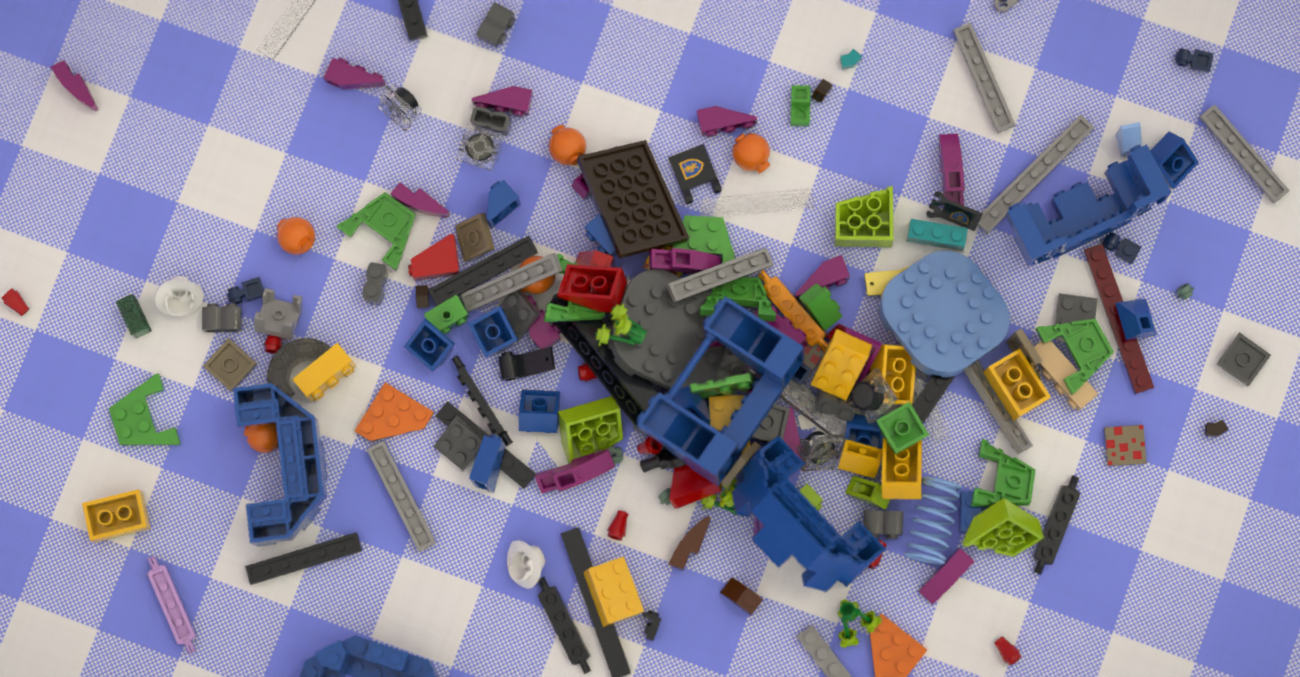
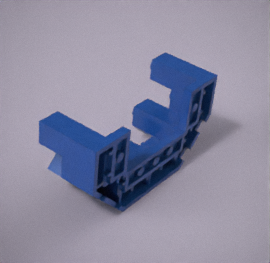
[1006,144,1172,267]
[233,383,328,547]
[732,435,886,592]
[300,635,439,677]

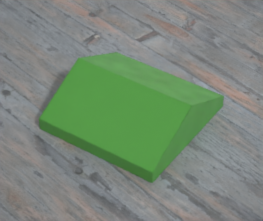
[876,402,929,454]

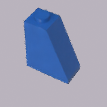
[469,434,505,492]

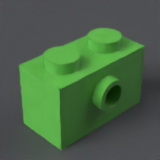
[799,283,843,331]
[424,295,469,335]

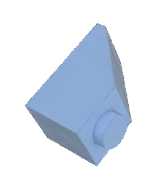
[1116,122,1142,156]

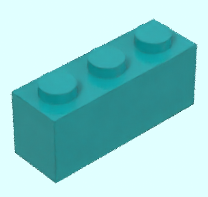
[906,219,968,251]

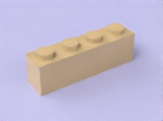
[1034,341,1098,411]

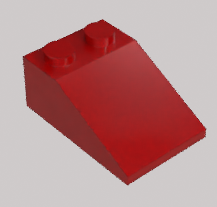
[557,264,627,313]

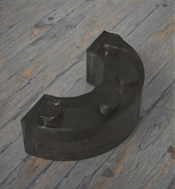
[267,338,331,398]

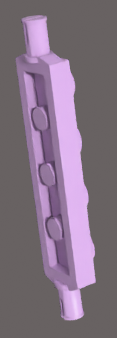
[147,556,197,654]

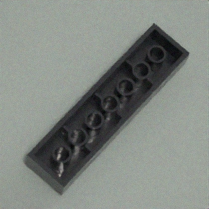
[550,293,659,430]

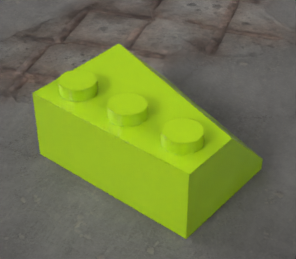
[834,186,894,247]
[558,396,623,464]
[963,498,1044,557]

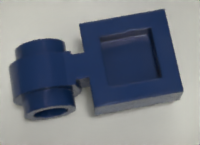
[1175,48,1214,73]
[1103,232,1141,265]
[227,277,264,304]

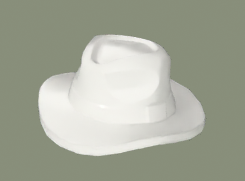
[155,275,204,316]
[507,540,545,589]

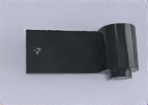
[498,347,555,381]

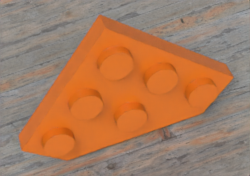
[355,382,434,442]
[869,613,927,677]

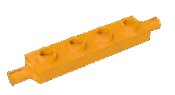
[758,270,828,352]

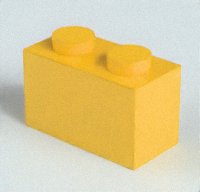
[838,439,883,478]

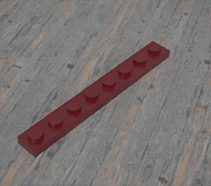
[1084,244,1154,394]

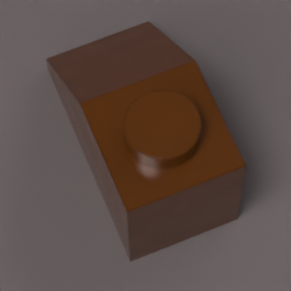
[720,577,763,616]

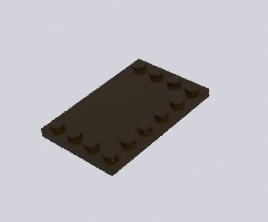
[576,140,689,259]

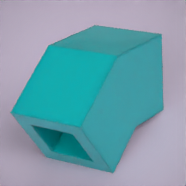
[840,49,862,70]

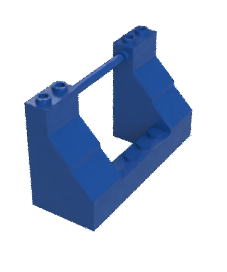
[637,296,805,486]

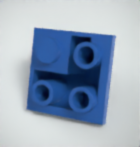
[1115,298,1157,340]

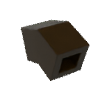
[811,79,833,103]
[416,285,430,308]
[1205,419,1229,437]

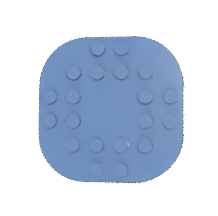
[878,251,1010,378]

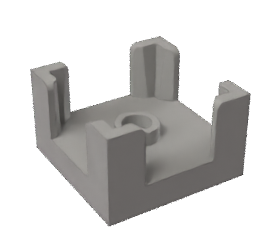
[254,288,302,340]

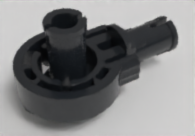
[640,448,687,473]

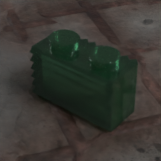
[116,294,152,339]

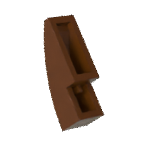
[669,516,711,571]

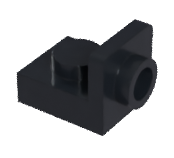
[642,610,662,641]

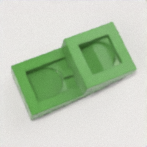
[791,85,811,126]

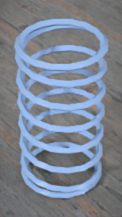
[904,477,962,565]

